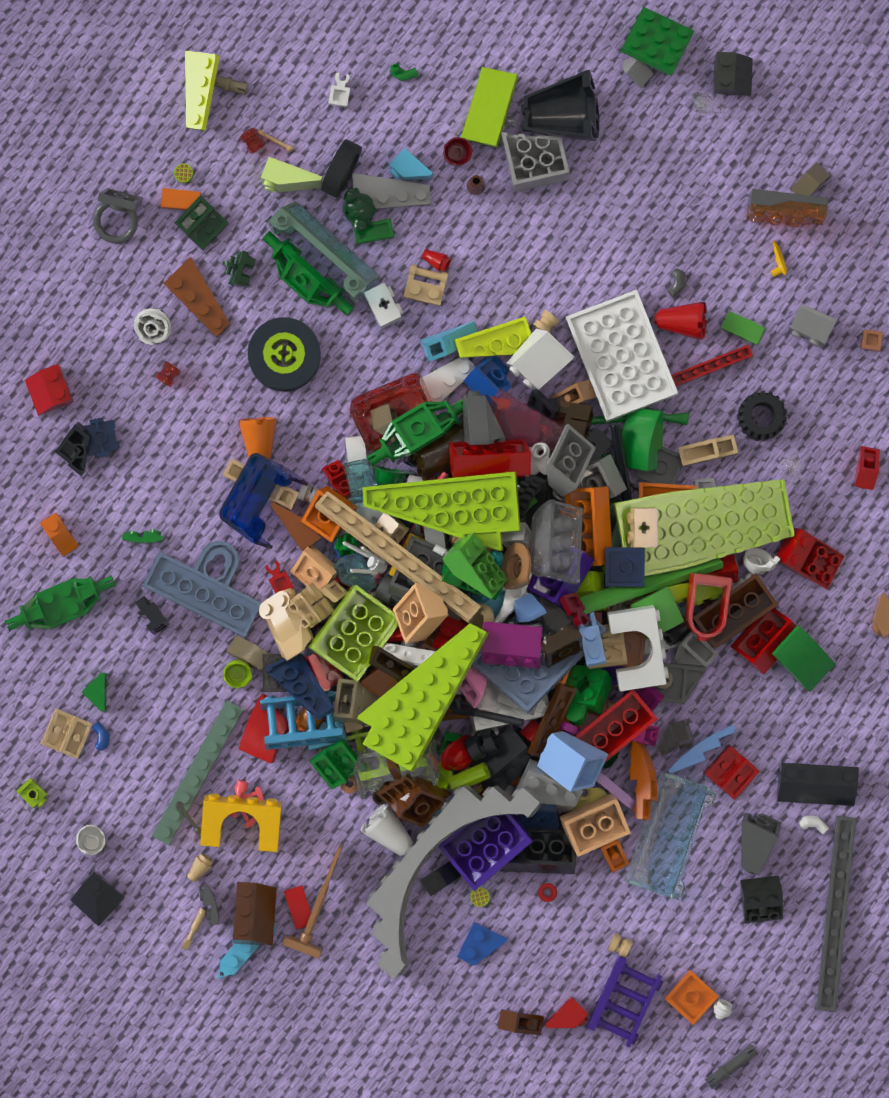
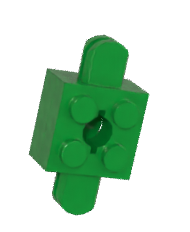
[565,661,613,726]

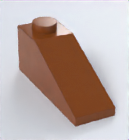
[270,502,322,552]

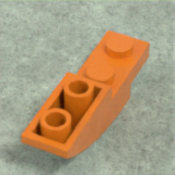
[629,741,658,821]

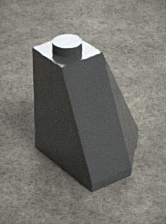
[463,391,505,445]
[741,813,781,875]

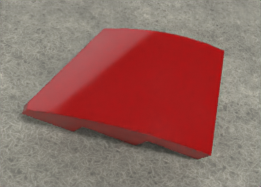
[239,694,289,764]

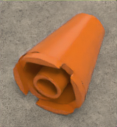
[239,417,277,469]

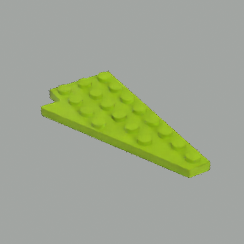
[362,472,521,551]

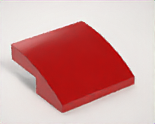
[703,744,760,800]

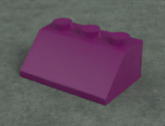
[481,622,543,668]

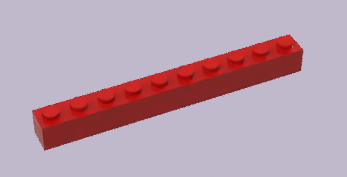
[671,344,753,387]

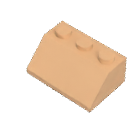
[393,583,448,644]
[559,793,631,857]

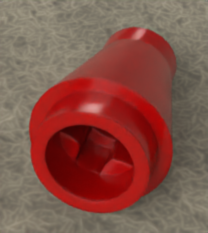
[421,249,451,272]

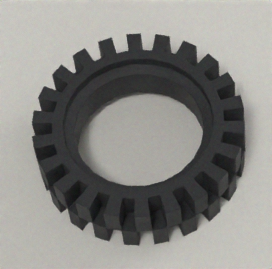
[517,475,553,535]

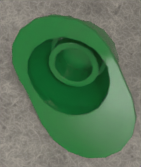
[371,465,417,486]

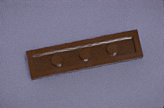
[527,683,577,757]

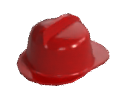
[441,735,473,771]

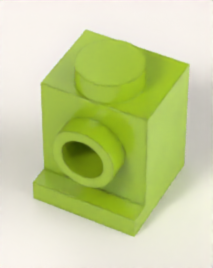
[16,778,49,808]

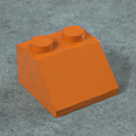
[301,486,358,542]

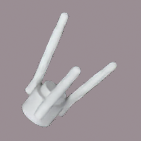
[343,541,388,576]

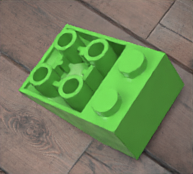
[442,532,507,599]

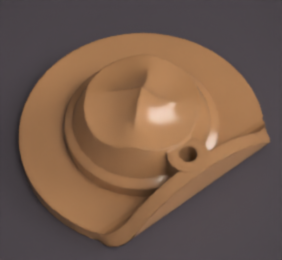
[500,543,531,590]

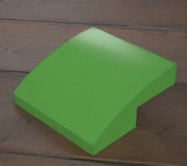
[630,587,684,639]

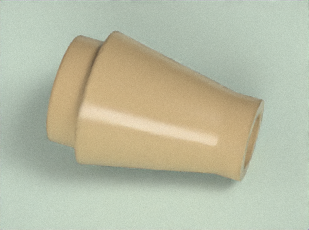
[187,853,214,883]

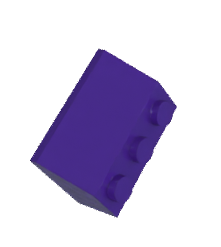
[527,539,594,611]

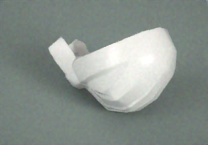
[743,547,780,575]

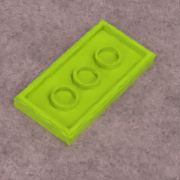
[461,67,519,148]

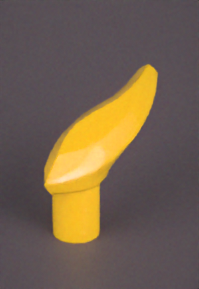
[771,241,787,277]

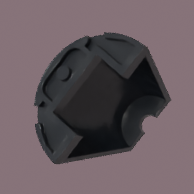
[521,70,600,141]

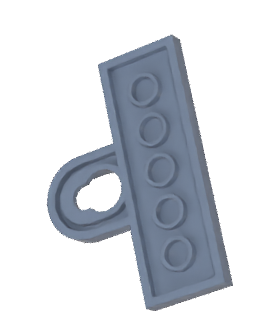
[142,541,262,638]

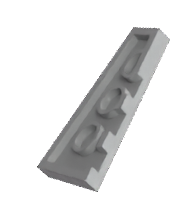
[352,173,431,210]

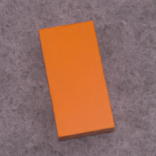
[161,188,201,210]

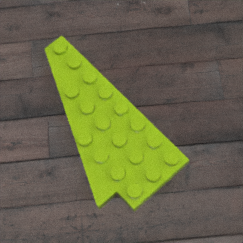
[357,623,489,772]

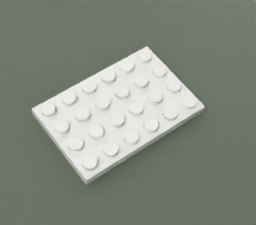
[566,290,678,422]

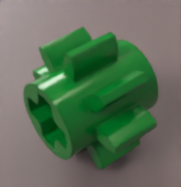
[335,534,359,558]

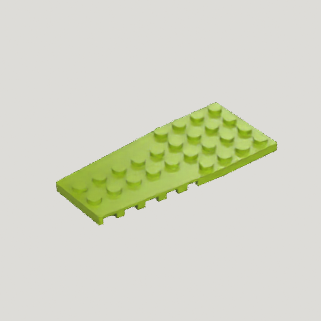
[614,479,795,576]

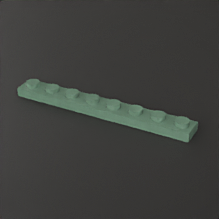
[152,700,244,845]

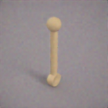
[258,130,294,152]

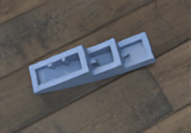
[667,725,736,774]

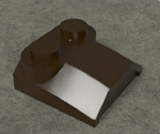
[541,625,583,668]

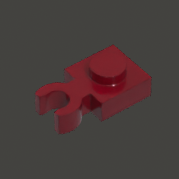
[559,592,590,627]

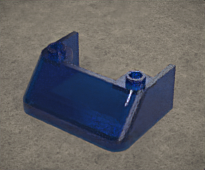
[219,453,308,549]

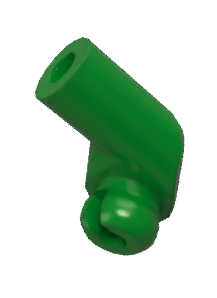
[390,63,418,81]

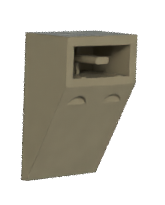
[333,678,379,725]

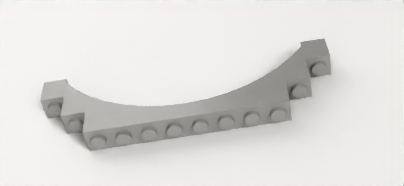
[367,785,545,979]

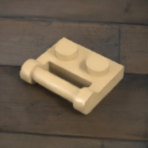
[404,264,448,306]

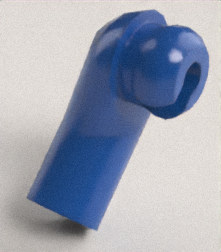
[92,721,110,751]

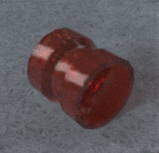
[240,127,266,154]
[155,361,181,387]

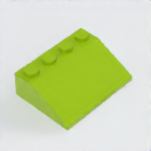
[308,585,398,682]

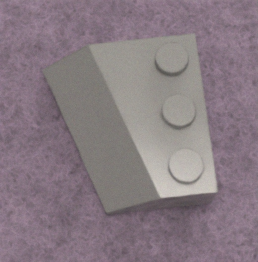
[501,132,570,192]
[512,759,583,813]

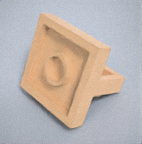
[290,546,342,591]

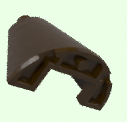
[409,412,464,481]

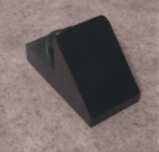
[527,389,561,427]
[420,861,462,896]

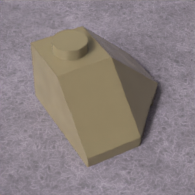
[369,404,398,442]

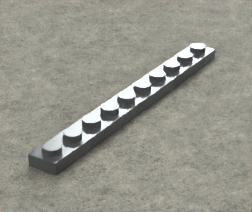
[816,816,856,1012]

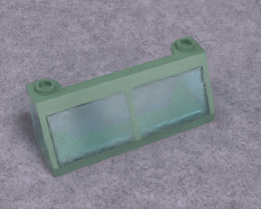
[268,201,381,305]

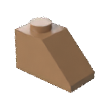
[551,380,597,407]
[871,592,889,638]

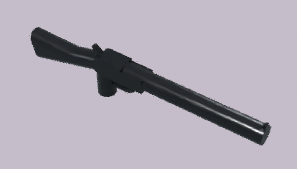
[449,694,524,728]

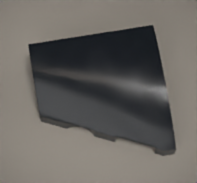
[55,421,91,476]

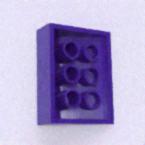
[438,814,533,891]

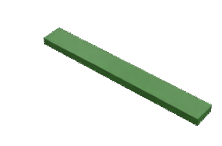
[579,558,723,614]

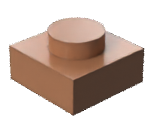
[860,329,883,352]

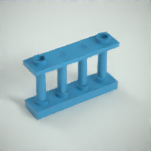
[260,690,343,750]

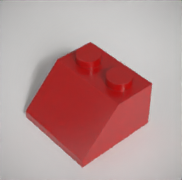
[25,364,74,416]

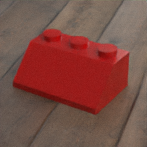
[730,608,797,675]

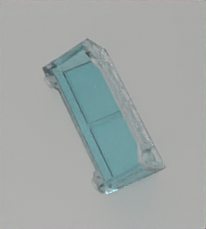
[624,772,718,901]

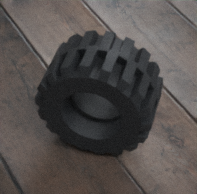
[737,391,787,441]

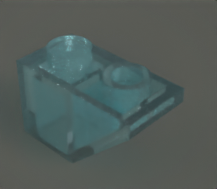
[333,553,377,593]

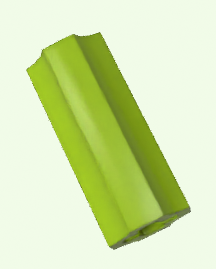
[448,762,491,792]

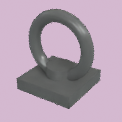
[93,188,143,244]

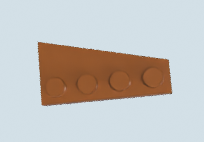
[164,257,230,338]

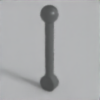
[175,801,201,834]

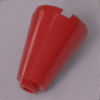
[654,302,707,340]

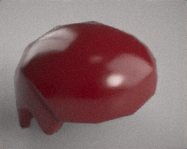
[443,137,473,166]

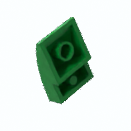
[622,408,663,471]
[772,625,835,692]

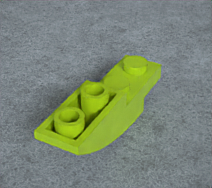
[668,582,722,606]

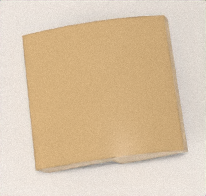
[589,625,627,669]
[40,708,93,759]

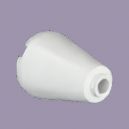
[361,803,414,856]

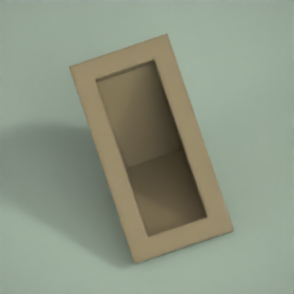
[791,162,830,196]

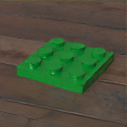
[620,7,694,76]

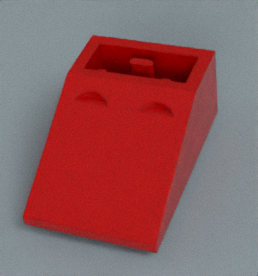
[776,527,845,589]

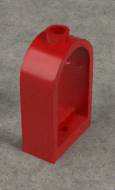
[684,573,732,642]

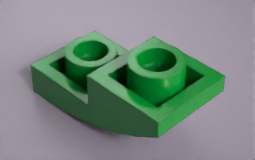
[122,529,165,544]

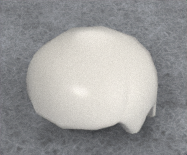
[76,825,105,856]

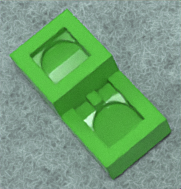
[721,311,766,346]

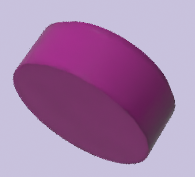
[560,721,579,736]

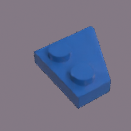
[457,922,507,966]

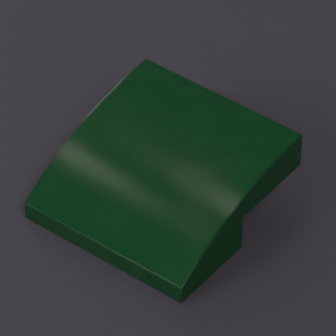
[174,195,229,251]

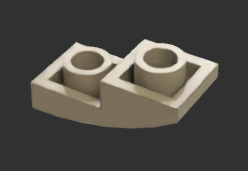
[226,635,272,672]

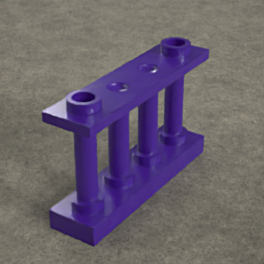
[586,956,663,1048]

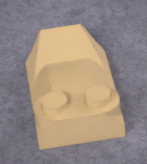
[259,588,314,661]

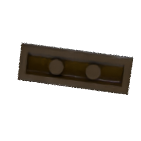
[369,646,415,682]

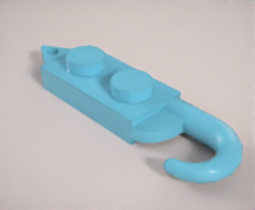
[218,924,276,979]

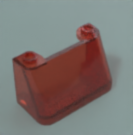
[350,372,437,451]

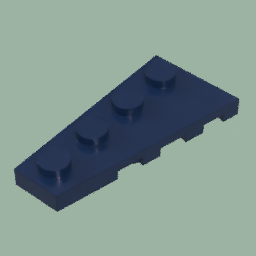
[265,653,335,720]

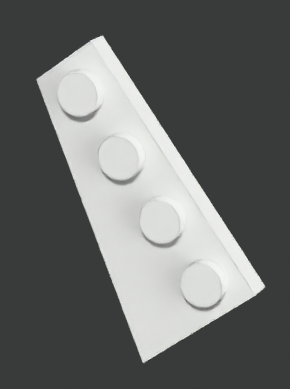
[395,357,475,409]

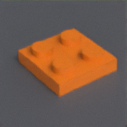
[664,970,719,1025]

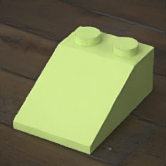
[261,157,323,193]

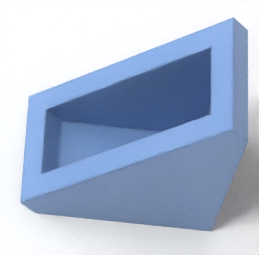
[514,593,547,623]

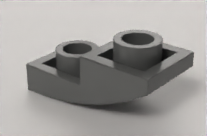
[200,885,220,925]

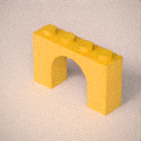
[200,793,282,852]

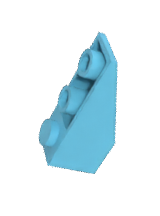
[420,321,478,361]

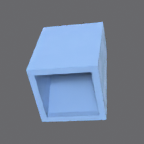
[537,731,608,792]

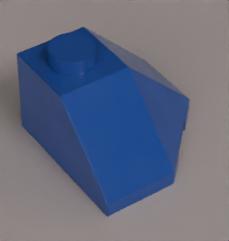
[463,356,511,397]

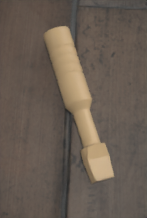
[182,908,207,950]

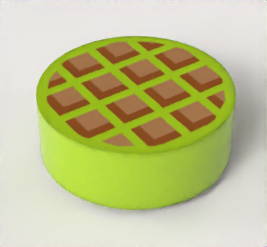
[174,163,193,184]
[470,887,490,907]

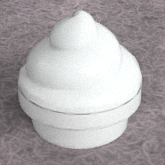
[713,999,733,1020]

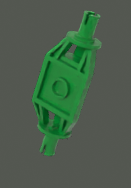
[262,231,354,316]
[366,399,463,467]
[5,575,116,632]

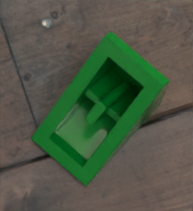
[82,673,107,712]

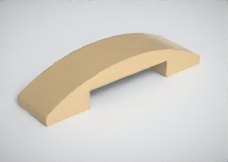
[223,458,299,510]

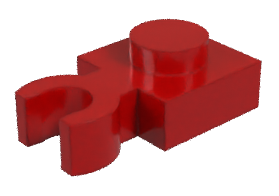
[265,561,294,594]

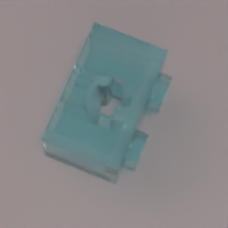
[344,459,377,504]

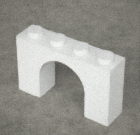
[607,605,669,691]

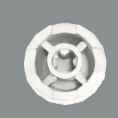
[134,307,171,345]

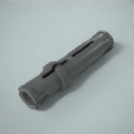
[705,1044,758,1089]

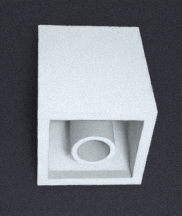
[507,329,574,390]

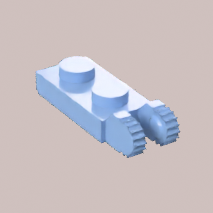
[579,612,606,667]

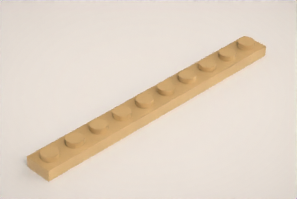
[315,491,481,623]

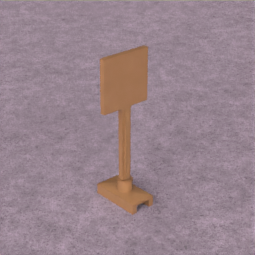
[282,842,344,959]

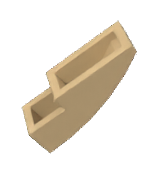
[678,435,738,466]

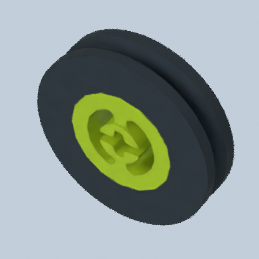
[248,317,321,392]

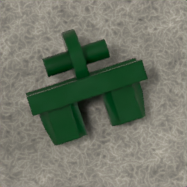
[222,250,256,286]

